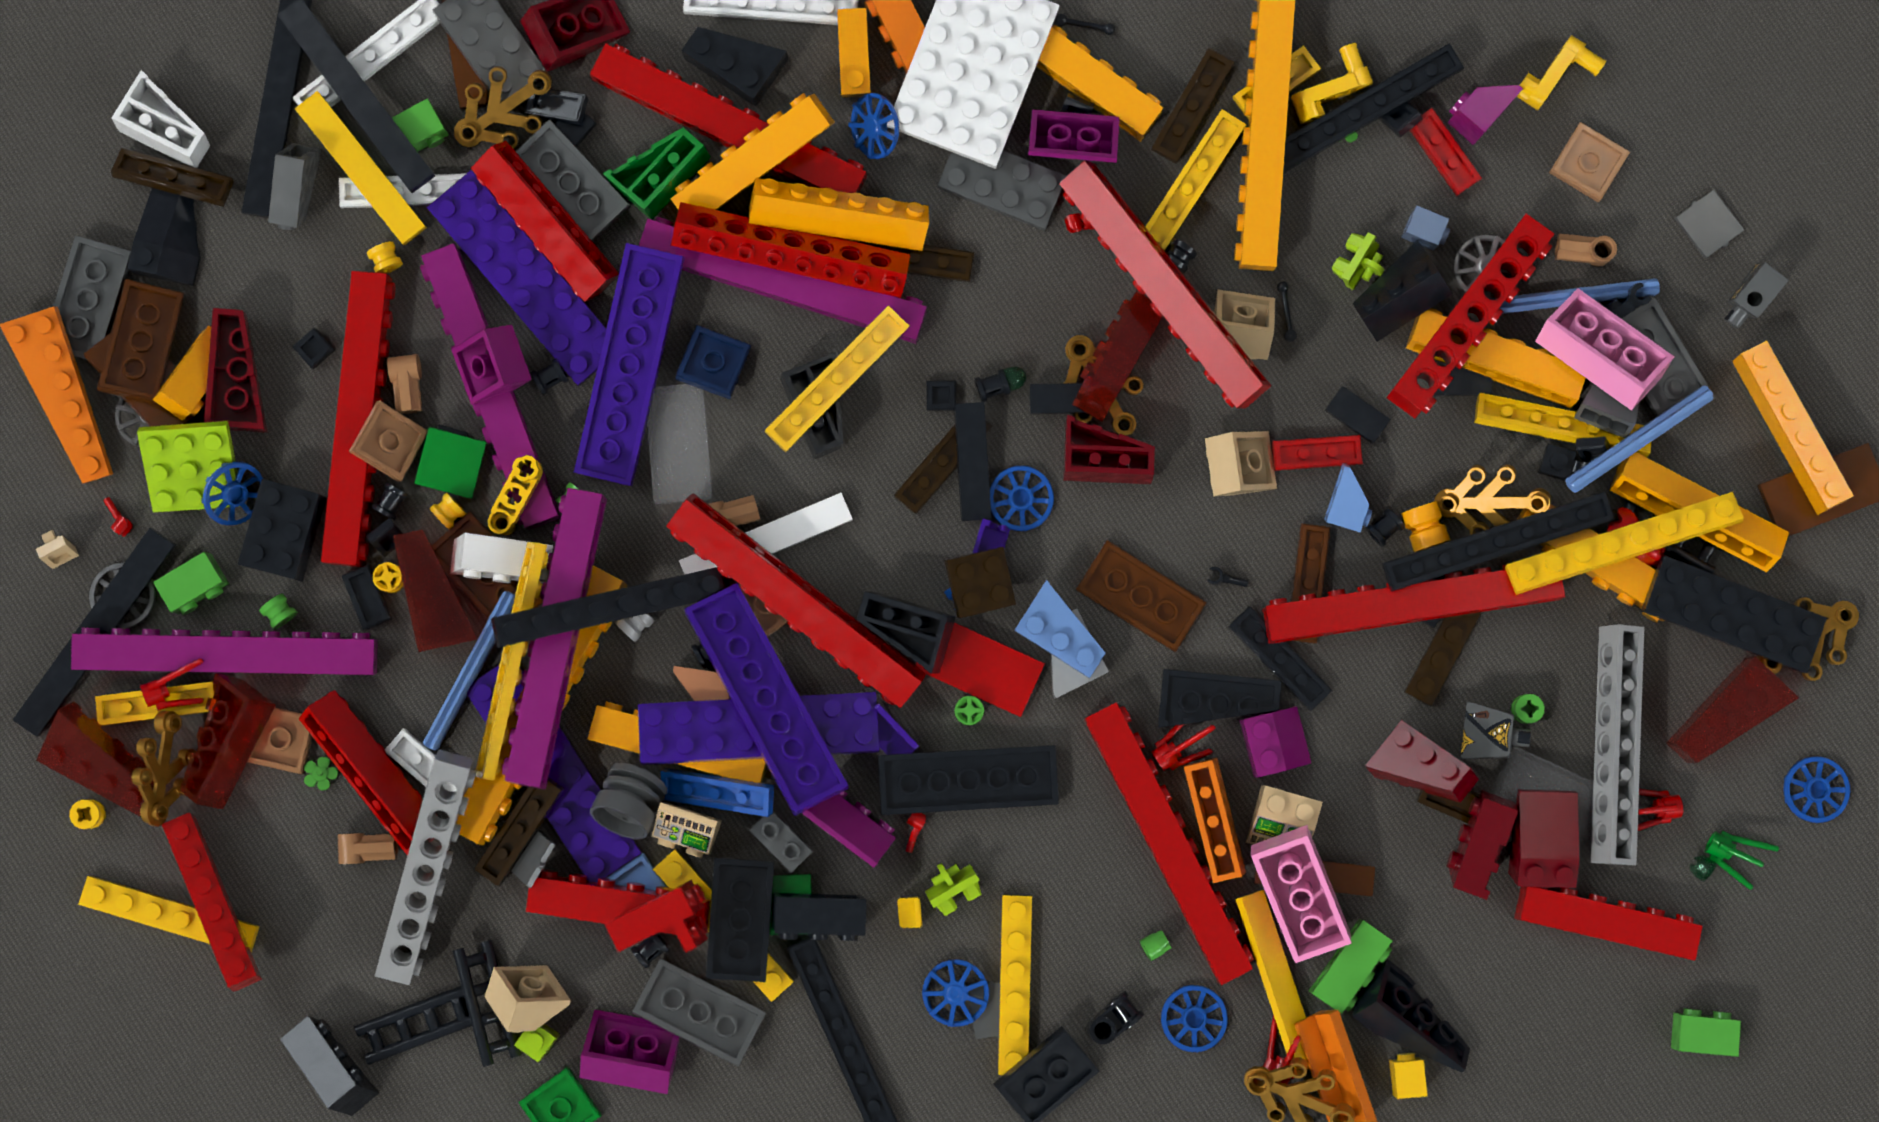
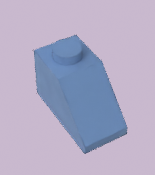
[1324,463,1372,532]

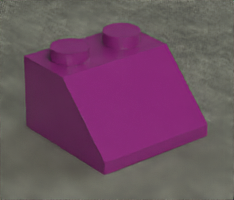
[1447,85,1523,145]
[452,325,532,405]
[1239,706,1311,778]

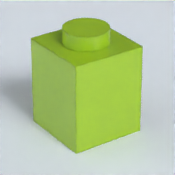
[514,1023,560,1063]

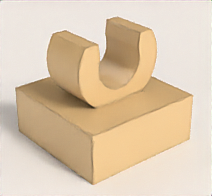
[36,530,79,569]

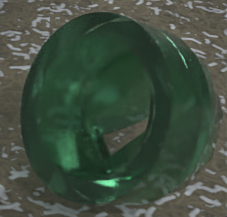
[1003,366,1026,392]
[1690,855,1717,882]

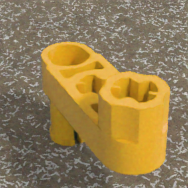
[1517,35,1607,111]
[1291,43,1373,125]
[488,455,543,535]

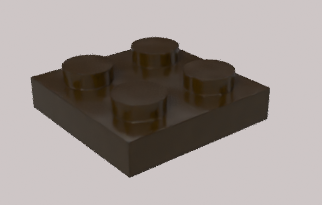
[944,547,1016,618]

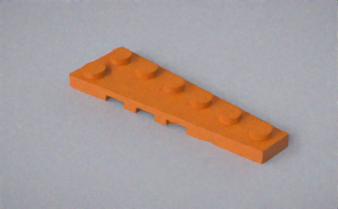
[0,306,114,484]

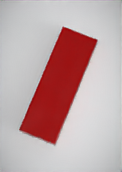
[1410,108,1482,196]
[1272,435,1363,471]

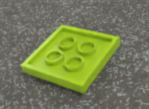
[137,421,241,513]

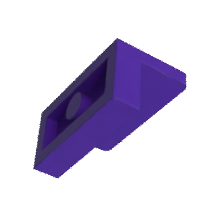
[874,703,920,755]

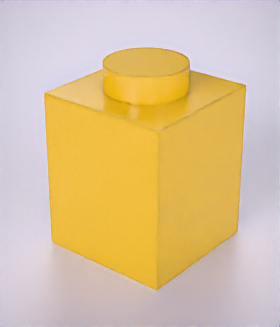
[1389,1053,1427,1099]

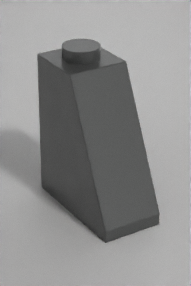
[268,143,321,230]

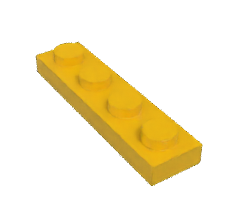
[95,681,219,726]

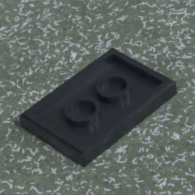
[993,1026,1100,1122]

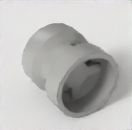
[614,613,655,642]

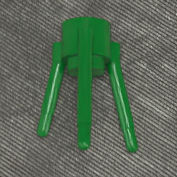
[1705,830,1779,890]

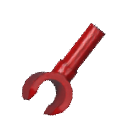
[1065,213,1095,233]
[103,497,133,537]
[905,813,926,853]

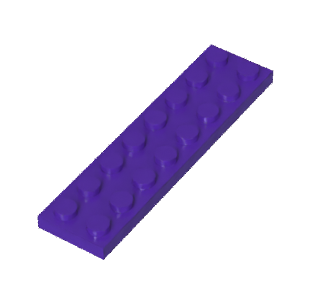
[427,170,606,386]
[574,243,685,486]
[684,583,848,816]
[467,665,642,882]
[638,692,879,765]

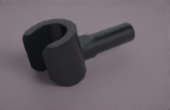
[1207,567,1248,587]

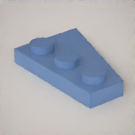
[1014,580,1106,678]

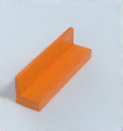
[1295,1010,1377,1122]

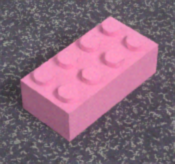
[1535,288,1675,411]
[1251,825,1352,963]

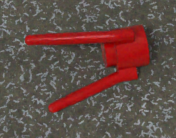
[140,658,204,711]
[1151,724,1215,771]
[1638,788,1683,831]
[1263,1014,1301,1085]

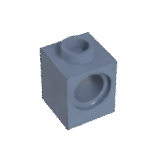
[1401,206,1450,251]

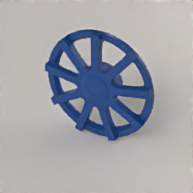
[848,93,899,159]
[201,461,263,526]
[990,466,1054,531]
[1783,756,1850,823]
[922,959,989,1027]
[1161,985,1228,1052]

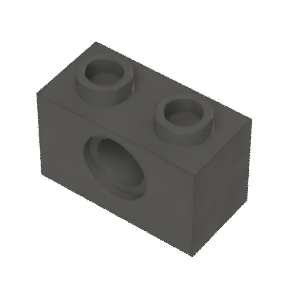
[749,810,814,873]

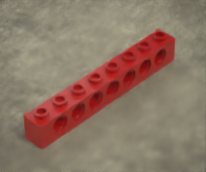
[671,202,910,298]
[1387,213,1554,419]

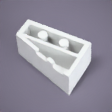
[112,70,210,168]
[450,533,553,583]

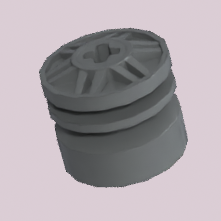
[590,763,667,839]

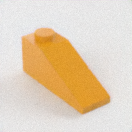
[837,8,871,98]
[153,326,211,421]

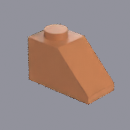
[673,666,731,701]

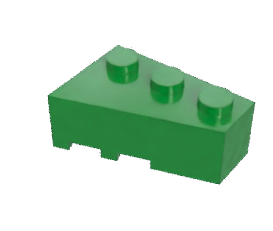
[603,127,711,220]

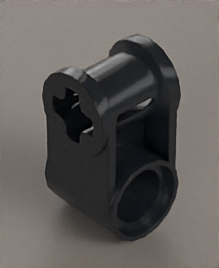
[1087,991,1144,1044]

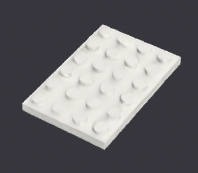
[887,0,1060,169]

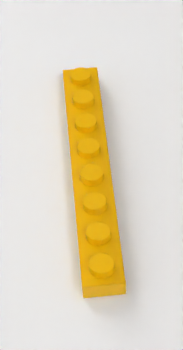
[1505,492,1744,595]
[476,542,548,780]

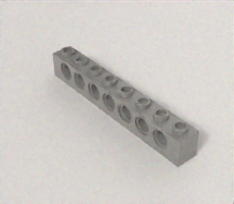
[1591,624,1644,865]
[375,749,477,986]

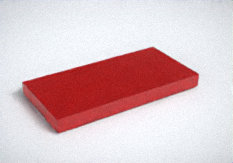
[915,622,1045,717]

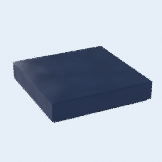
[675,325,751,399]

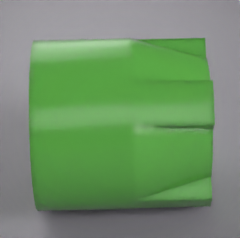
[1139,931,1172,961]

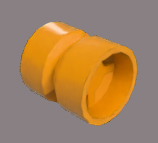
[1401,501,1451,552]

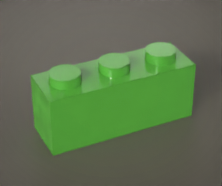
[1309,919,1392,1014]

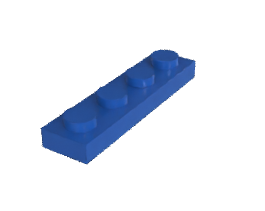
[661,768,774,817]

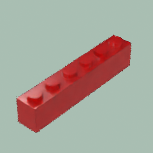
[471,141,619,302]
[298,690,438,856]
[161,812,262,992]
[526,869,711,935]
[1514,886,1703,961]

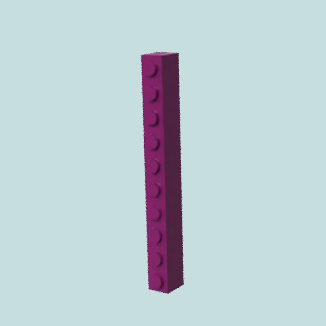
[639,217,927,344]
[420,243,561,530]
[502,488,607,790]
[71,628,378,675]

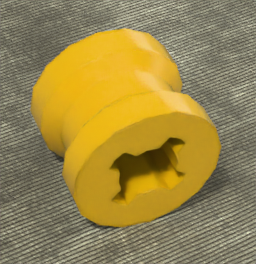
[367,241,403,274]
[429,492,467,530]
[373,562,406,593]
[69,799,106,829]

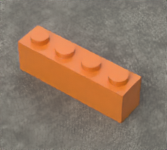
[865,0,925,80]
[1184,757,1246,883]

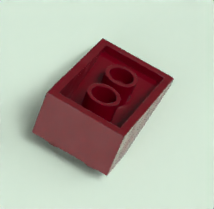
[520,0,630,72]
[1508,789,1579,888]

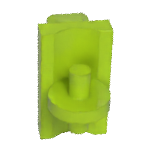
[1332,232,1385,290]
[925,862,982,916]

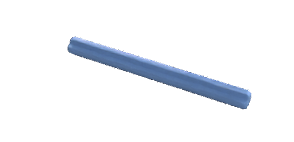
[1491,279,1660,314]
[1566,385,1713,493]
[423,591,515,750]

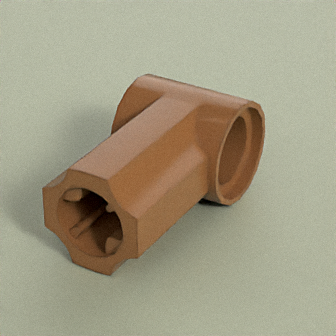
[1555,234,1617,267]
[387,354,422,414]
[708,495,761,526]
[338,833,399,864]

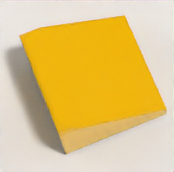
[897,896,922,928]

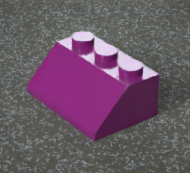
[1028,109,1119,163]
[802,791,896,868]
[579,1009,680,1094]

